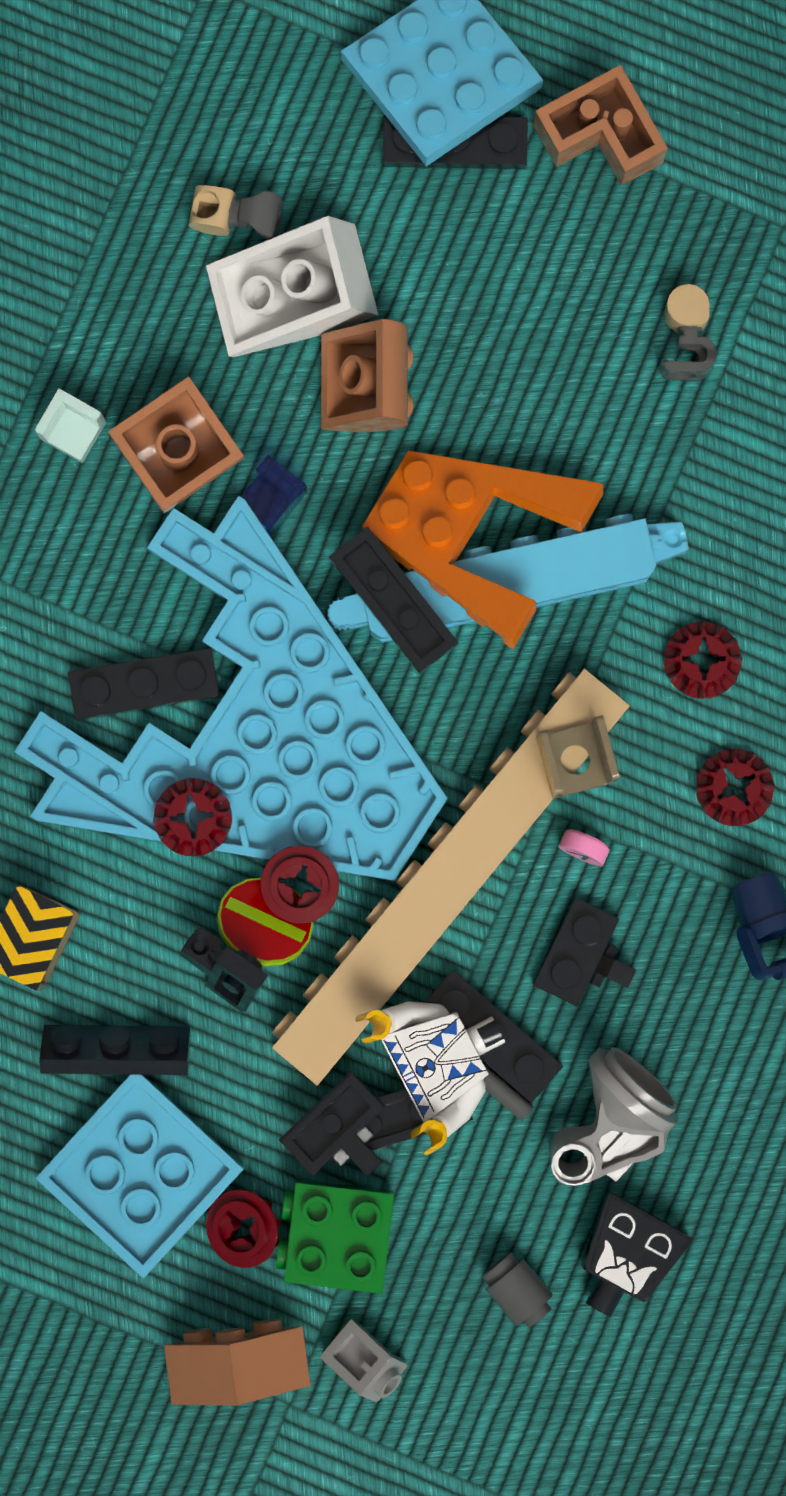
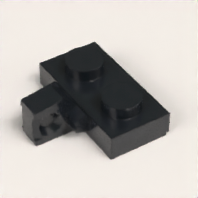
[533,898,636,1007]
[179,927,268,1012]
[279,1071,386,1176]

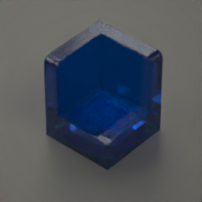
[241,455,308,536]

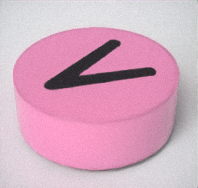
[558,829,610,867]

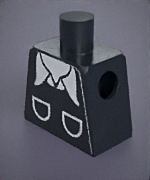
[581,1190,693,1317]

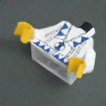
[355,1001,505,1155]

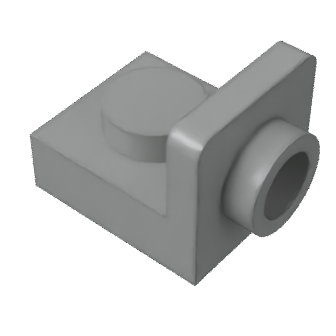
[320,1319,407,1402]

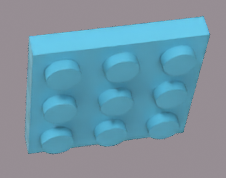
[341,0,543,166]
[35,1075,244,1279]

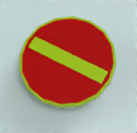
[216,878,314,966]

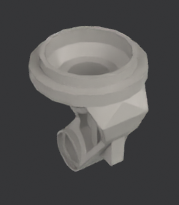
[549,1047,678,1186]

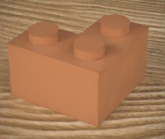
[533,65,668,186]
[164,1319,310,1406]

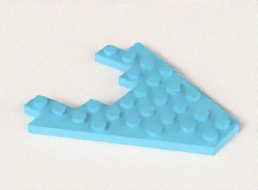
[14,496,448,881]

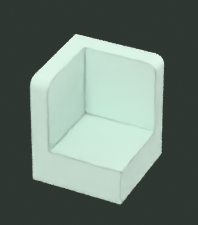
[35,389,106,463]

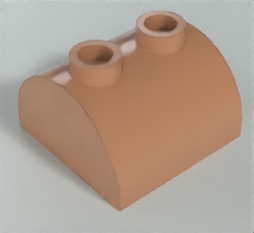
[321,319,413,432]
[108,376,245,513]

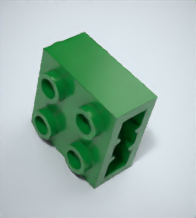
[276,1179,394,1294]

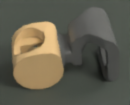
[188,185,284,241]
[659,284,717,381]

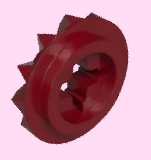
[664,621,742,699]
[696,748,775,826]
[153,778,232,857]
[261,846,339,924]
[206,1188,281,1268]

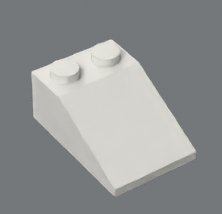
[206,216,378,357]

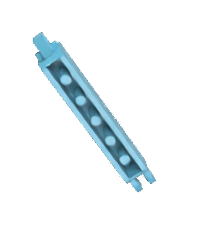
[327,514,689,643]

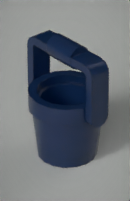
[731,872,786,980]

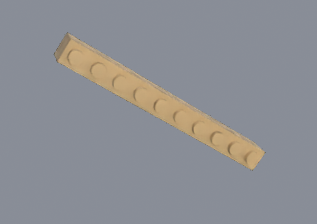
[272,668,630,1086]

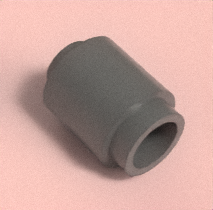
[481,1251,553,1327]

